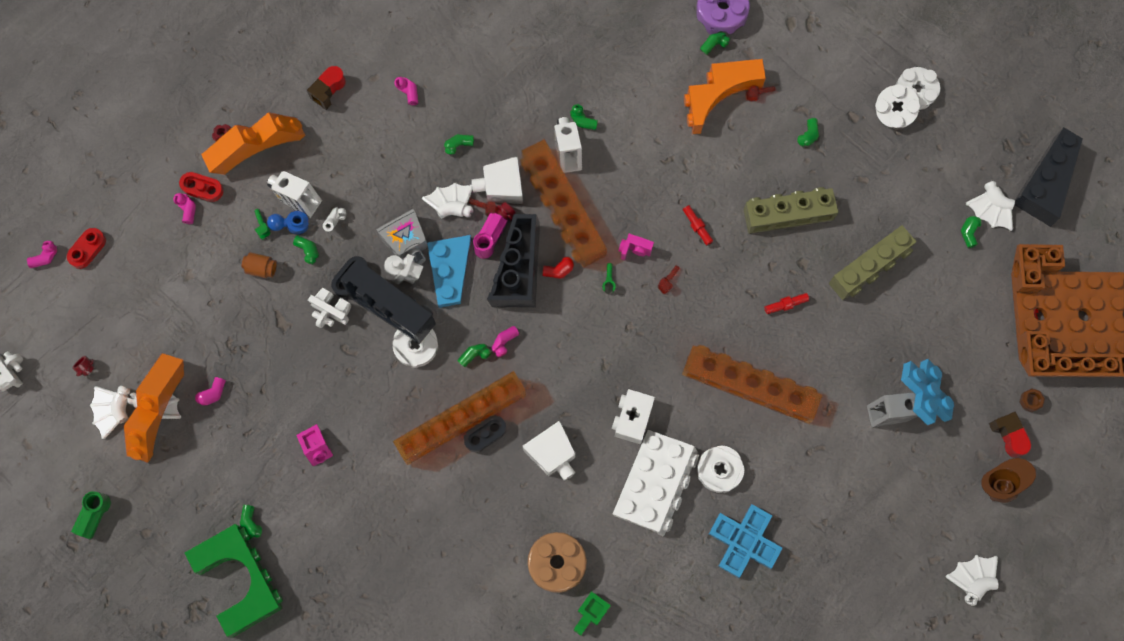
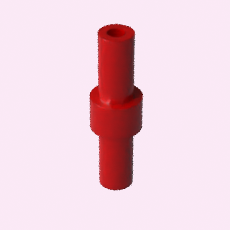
[683,205,713,246]
[764,293,809,314]

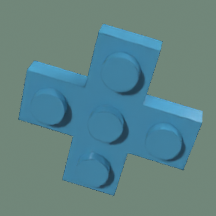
[901,359,954,425]
[708,504,782,578]

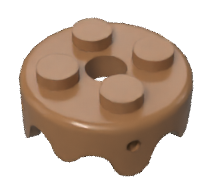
[528,532,587,593]

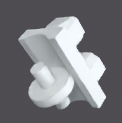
[384,254,423,284]
[308,288,351,328]
[0,351,23,392]

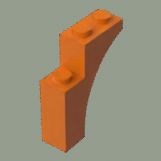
[684,59,766,134]
[201,112,306,175]
[124,353,184,462]

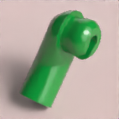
[797,118,819,147]
[961,216,982,249]
[293,235,319,264]

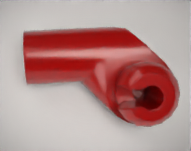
[542,257,574,279]

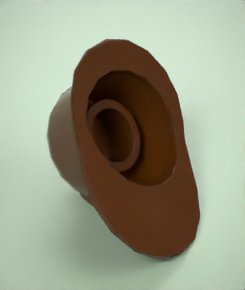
[981,458,1036,503]

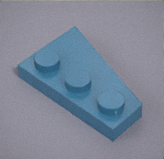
[427,235,471,308]

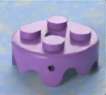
[697,0,750,34]

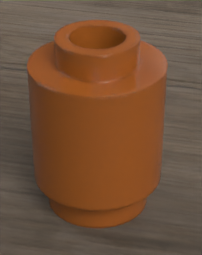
[241,252,277,279]

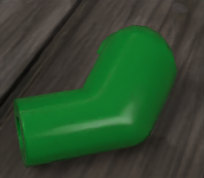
[700,32,730,55]
[570,104,598,130]
[444,134,474,155]
[457,343,492,367]
[240,505,262,538]

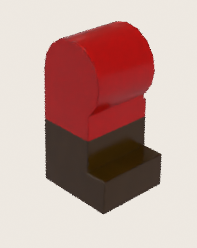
[307,66,346,110]
[989,411,1031,458]

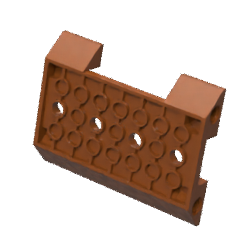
[1011,244,1124,377]

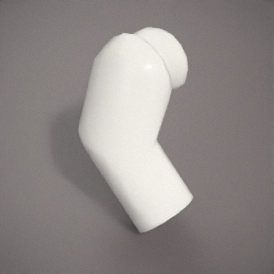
[323,207,346,232]

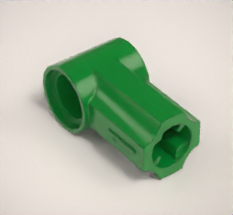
[71,491,111,540]

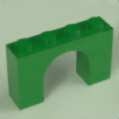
[185,524,283,638]

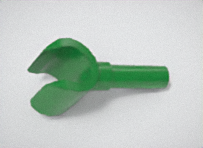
[254,209,271,240]
[602,263,616,293]

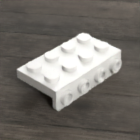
[613,430,699,536]

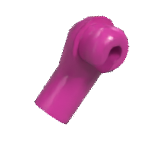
[394,77,418,106]
[173,193,196,224]
[27,241,57,269]
[492,326,519,357]
[195,377,226,406]

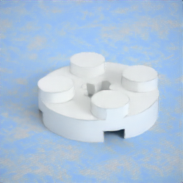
[896,67,940,110]
[875,84,920,128]
[393,329,438,368]
[697,446,744,493]

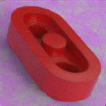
[179,172,224,202]
[67,228,106,269]

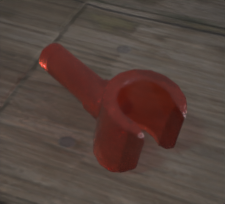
[746,85,776,101]
[469,198,498,216]
[658,265,680,294]

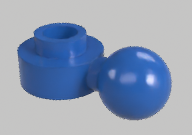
[267,211,309,235]

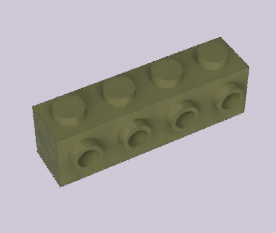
[743,187,838,234]
[828,225,917,300]

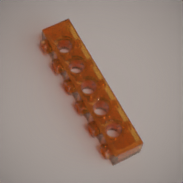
[520,139,607,268]
[682,345,822,424]
[393,371,526,465]

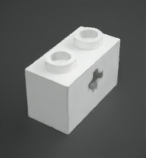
[612,389,655,444]

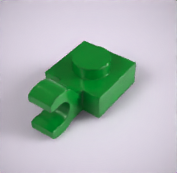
[573,591,611,636]

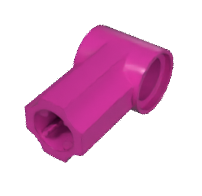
[473,213,507,259]

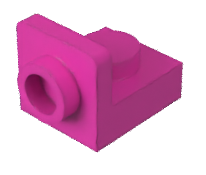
[618,233,654,260]
[296,424,333,466]

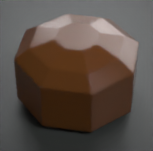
[1019,388,1045,412]

